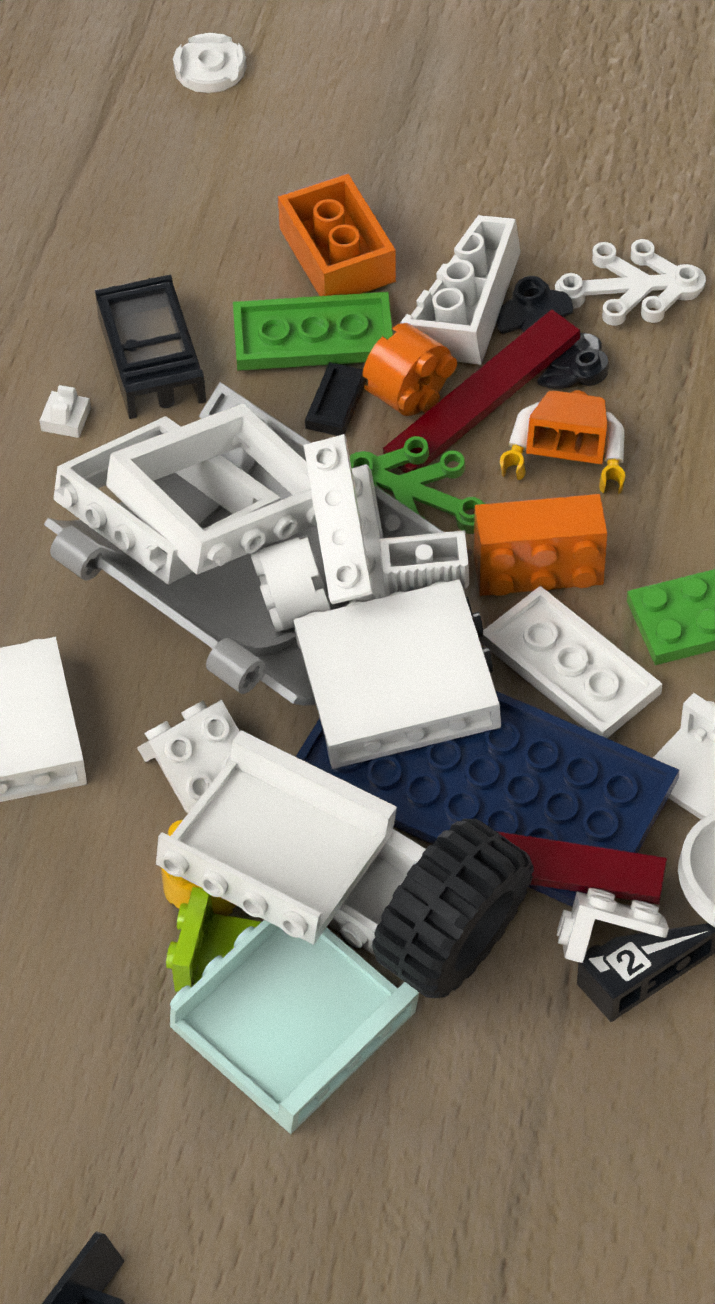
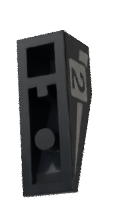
[577,923,715,1022]

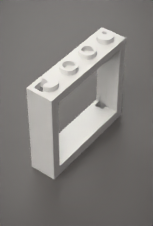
[106,404,317,575]
[54,416,280,585]

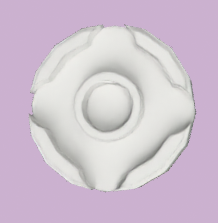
[173,33,246,93]

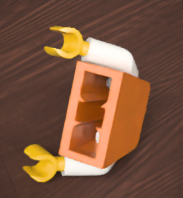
[500,390,626,494]

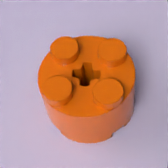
[363,323,457,416]

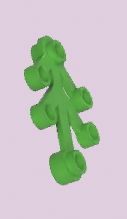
[350,436,485,534]

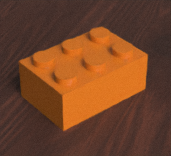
[278,174,396,296]
[474,494,607,596]

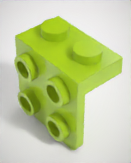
[166,887,261,992]

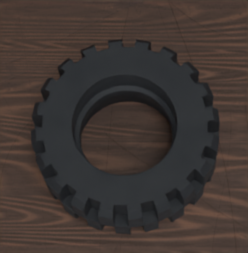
[372,819,534,999]

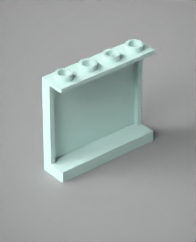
[170,920,419,1134]

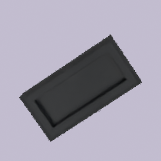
[305,362,367,436]

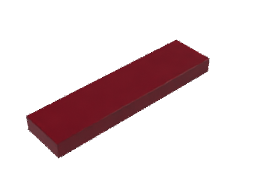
[496,831,667,905]

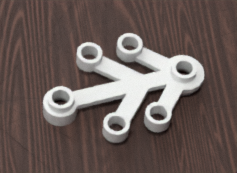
[555,239,706,326]

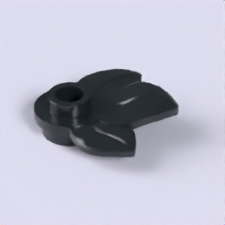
[497,276,573,334]
[537,333,609,389]

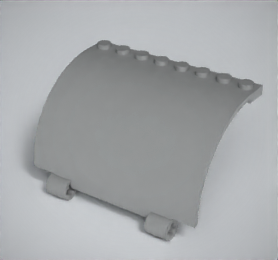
[44,382,473,706]

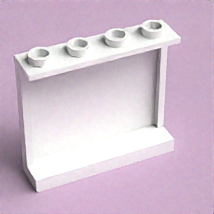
[293,579,501,769]
[0,637,87,802]
[156,730,397,945]

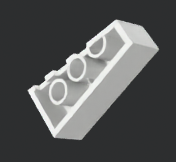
[401,215,520,365]

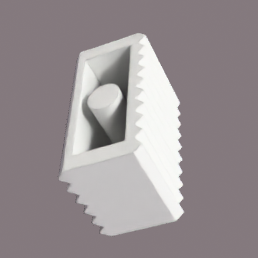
[379,530,469,596]

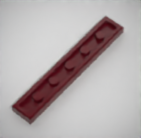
[383,309,580,473]

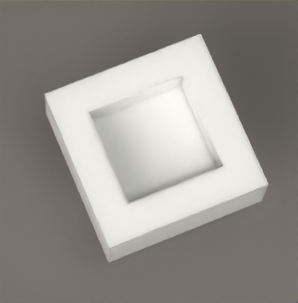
[39,385,91,438]

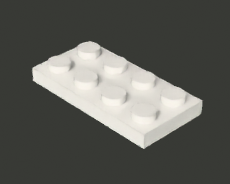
[480,586,662,738]

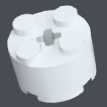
[251,535,332,632]

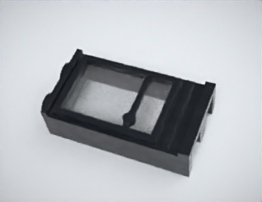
[95,274,206,419]

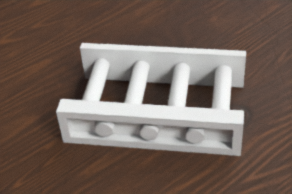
[304,434,387,604]

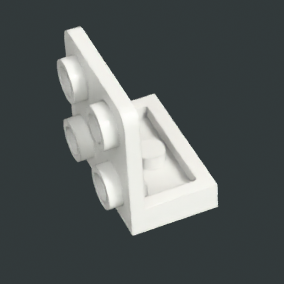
[653,693,715,819]
[137,700,240,813]
[557,888,669,963]

